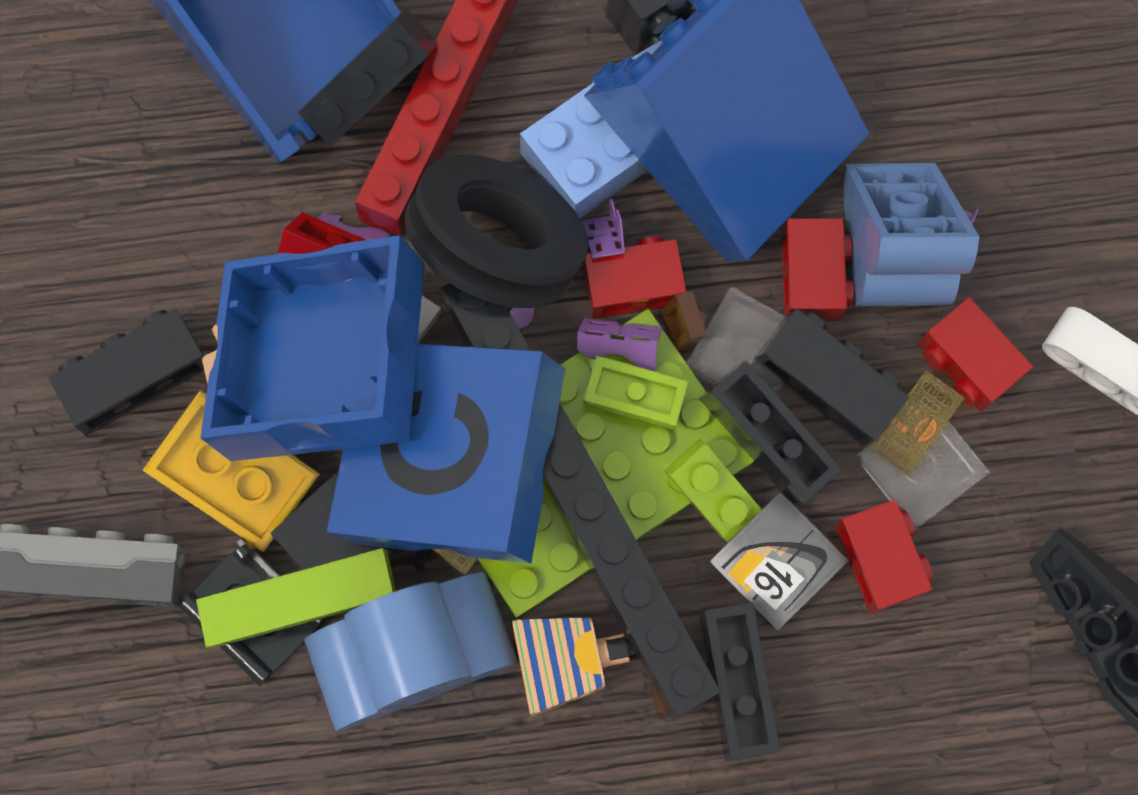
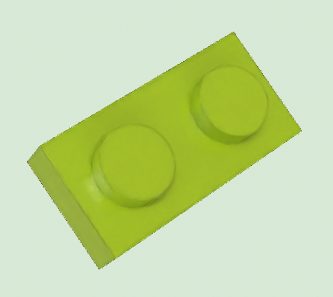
[583,355,689,430]
[664,439,762,542]

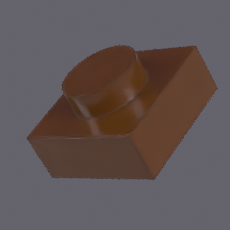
[661,291,707,352]

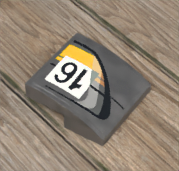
[710,491,850,631]

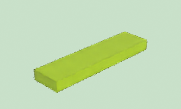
[196,548,396,648]

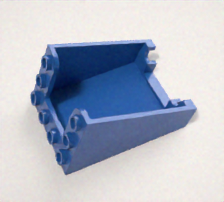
[150,0,428,163]
[584,0,870,261]

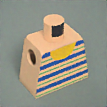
[512,618,629,717]

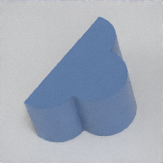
[844,163,979,307]
[304,572,519,733]

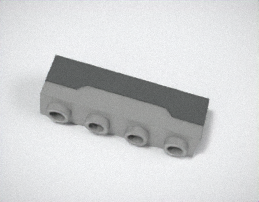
[0,524,186,608]

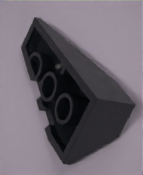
[1029,528,1138,732]

